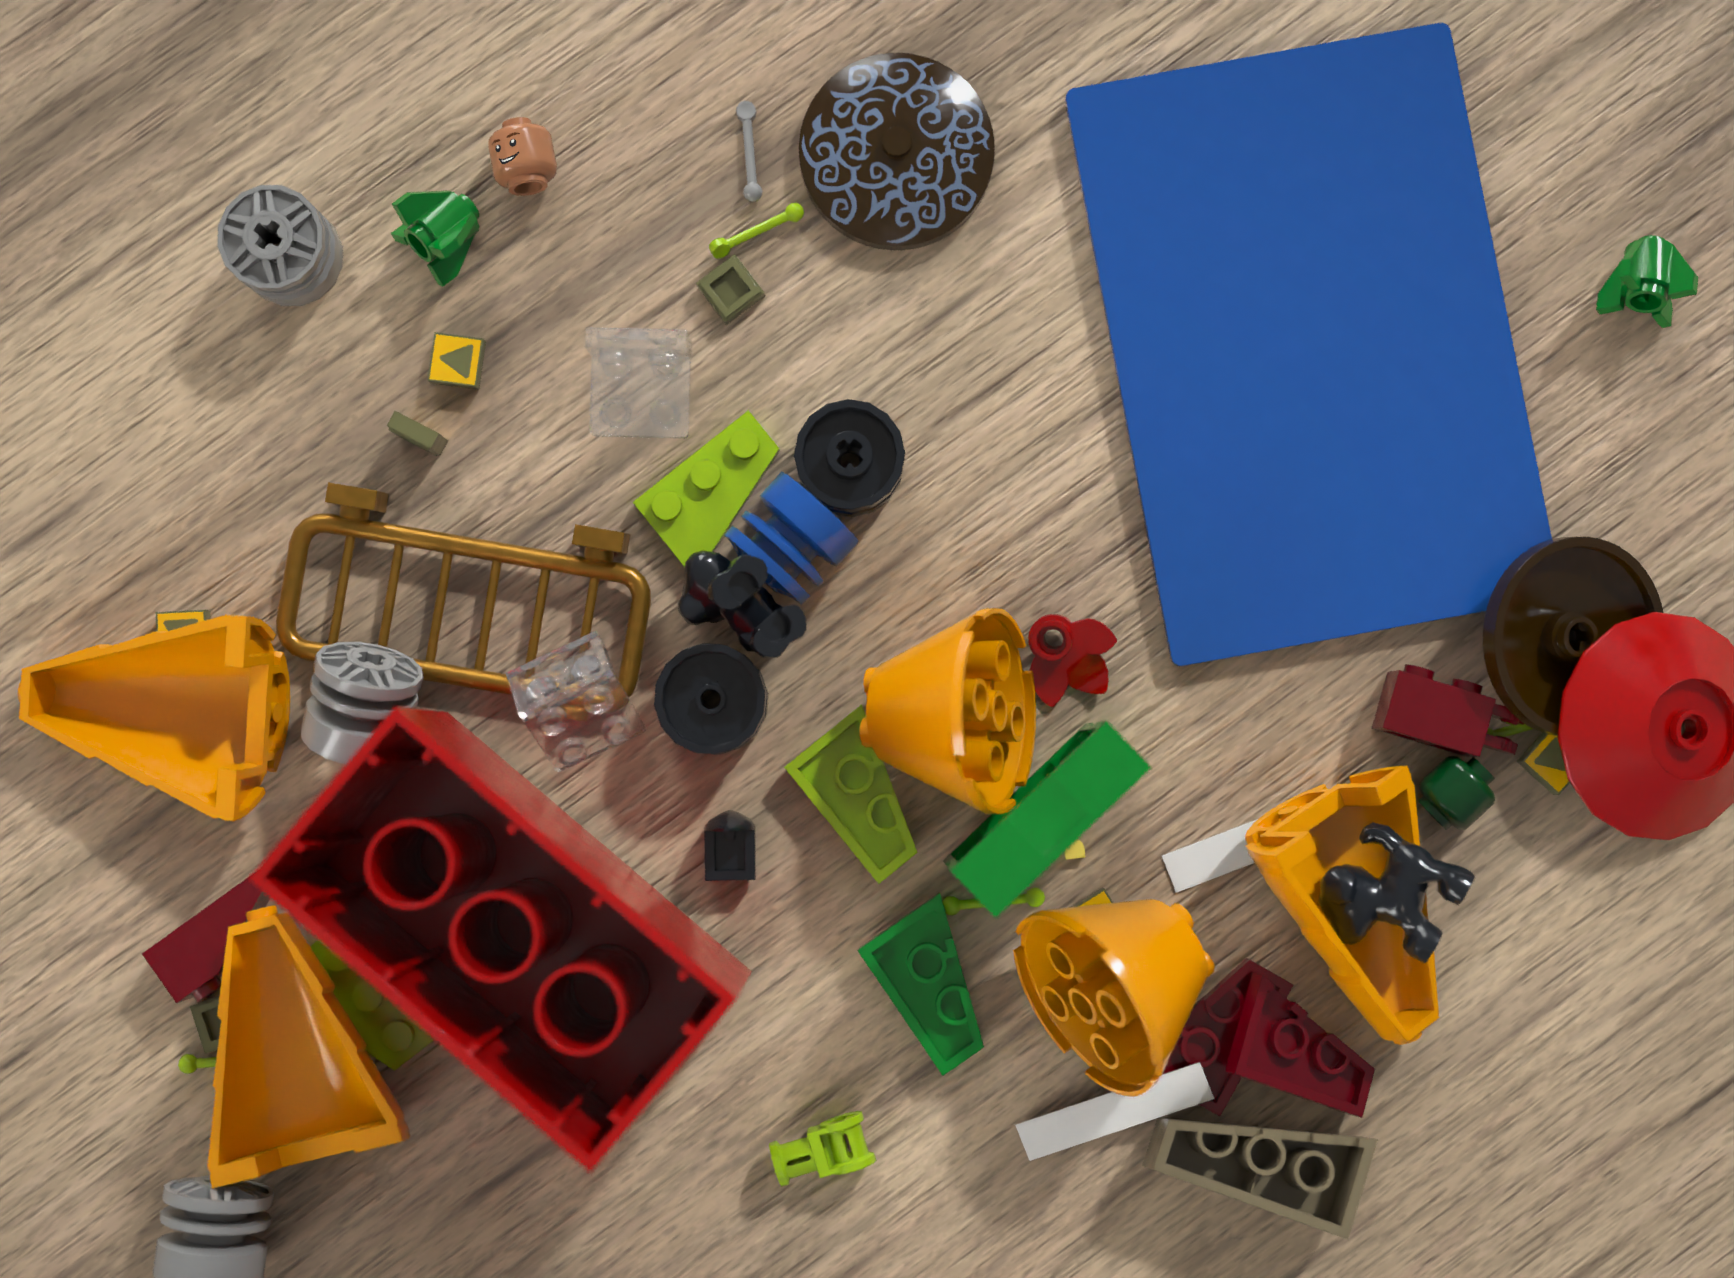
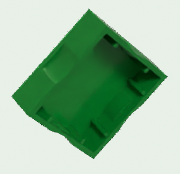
[943,720,1152,919]

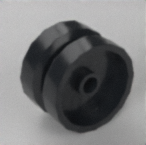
[794,399,905,517]
[654,643,769,755]

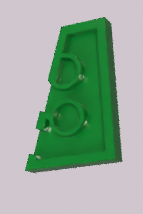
[857,892,984,1076]

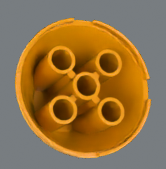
[859,608,1036,814]
[1013,899,1215,1097]

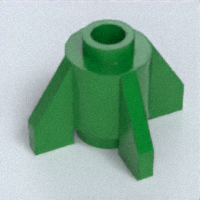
[391,190,480,287]
[1596,235,1699,328]

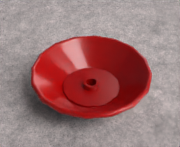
[1557,612,1734,840]

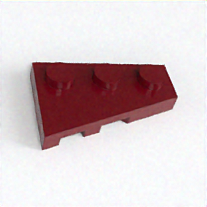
[1162,958,1294,1117]
[1225,973,1375,1118]

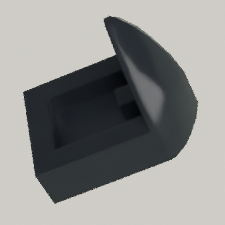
[704,810,756,881]

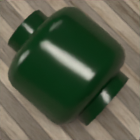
[1418,756,1495,830]

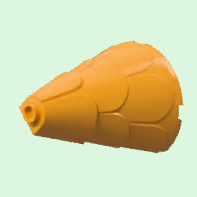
[17,614,290,821]
[1245,766,1439,1045]
[207,905,411,1189]

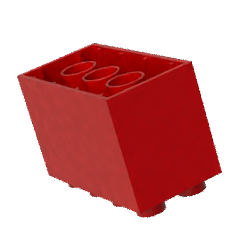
[248,706,752,1173]

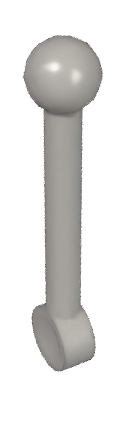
[736,101,763,202]

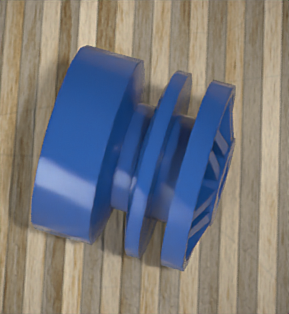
[724,472,859,606]

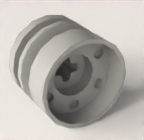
[218,185,343,306]
[301,642,423,765]
[153,1176,274,1278]

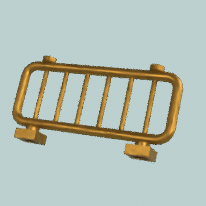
[276,482,651,718]

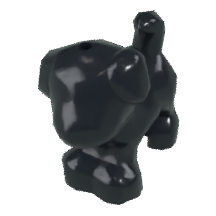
[677,550,806,658]
[1318,822,1475,963]

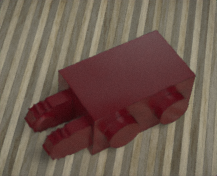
[1371,664,1524,757]

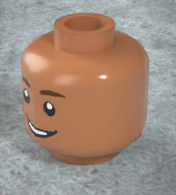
[488,117,557,196]

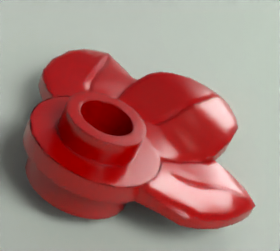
[1028,614,1117,707]

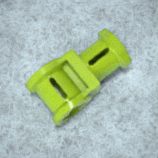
[769,1111,877,1187]

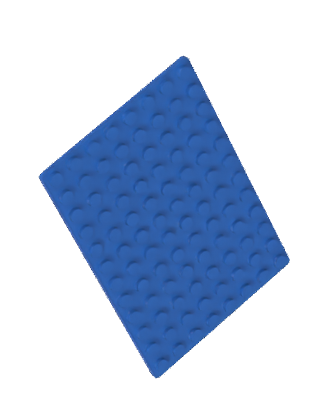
[1065,23,1552,666]

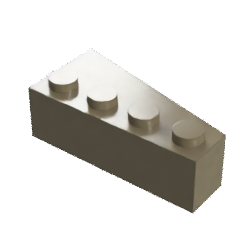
[1142,1117,1378,1239]

